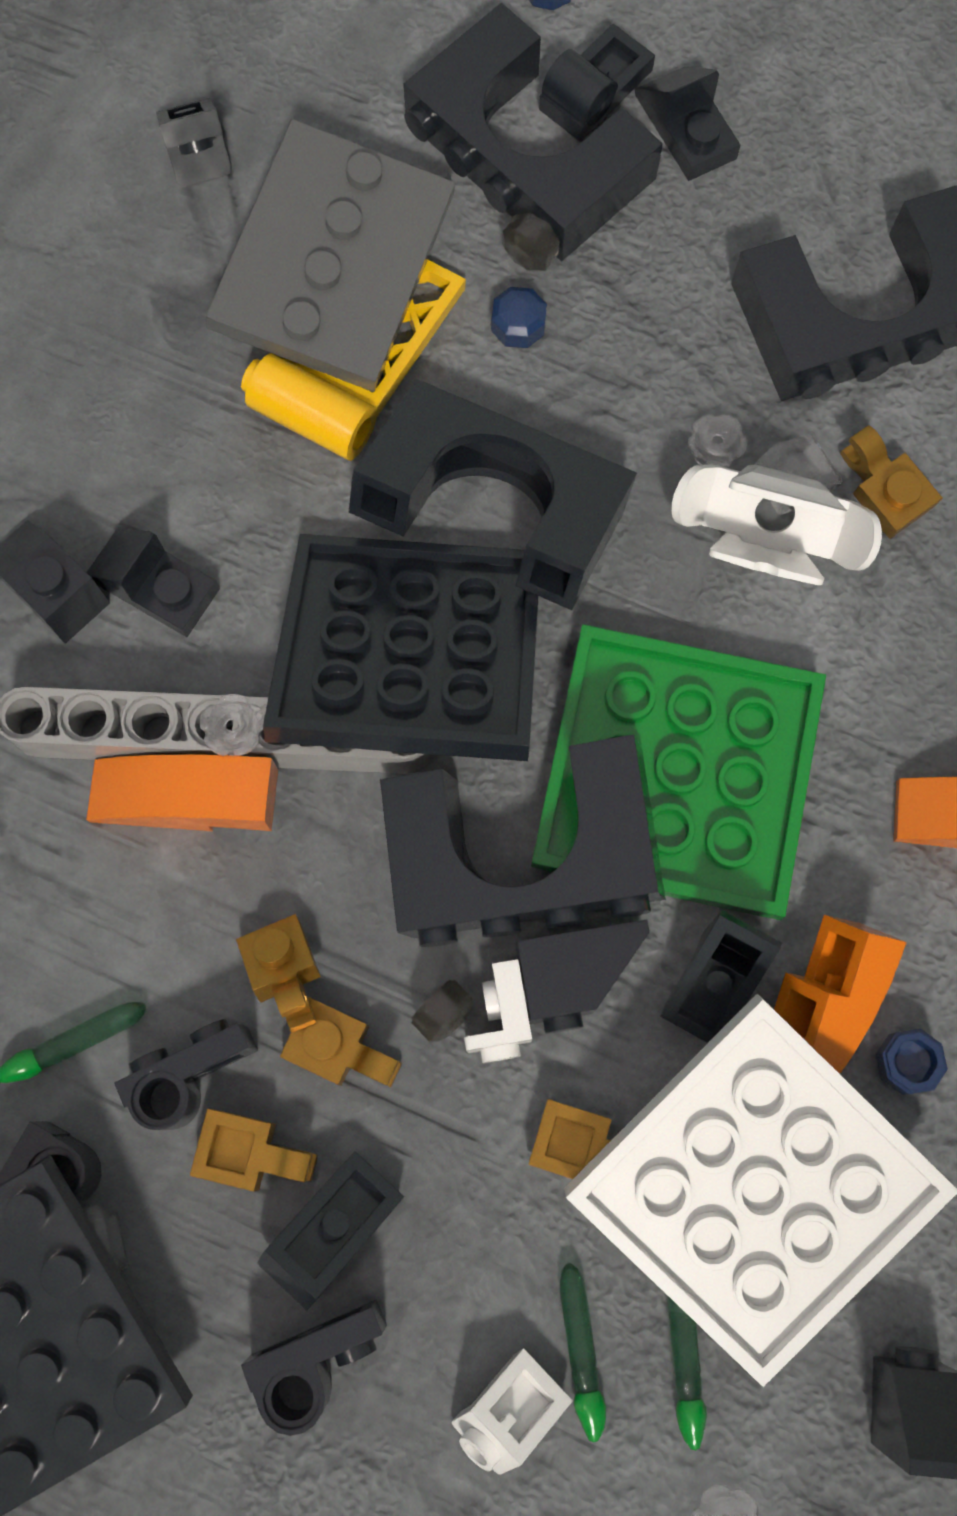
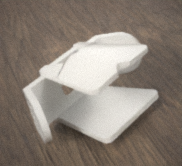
[671,464,882,585]

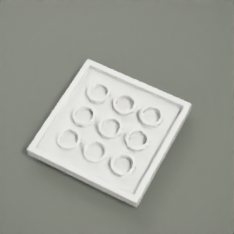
[564,994,957,1387]

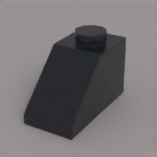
[0,520,110,644]
[516,919,650,1034]
[871,1346,957,1479]

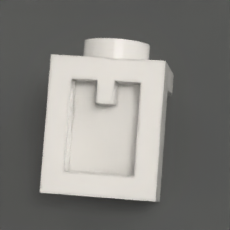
[464,959,532,1063]
[451,1348,573,1475]

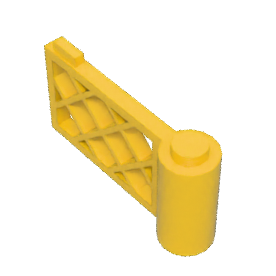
[241,260,466,461]

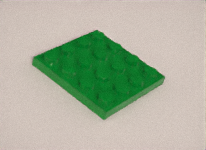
[531,624,827,921]

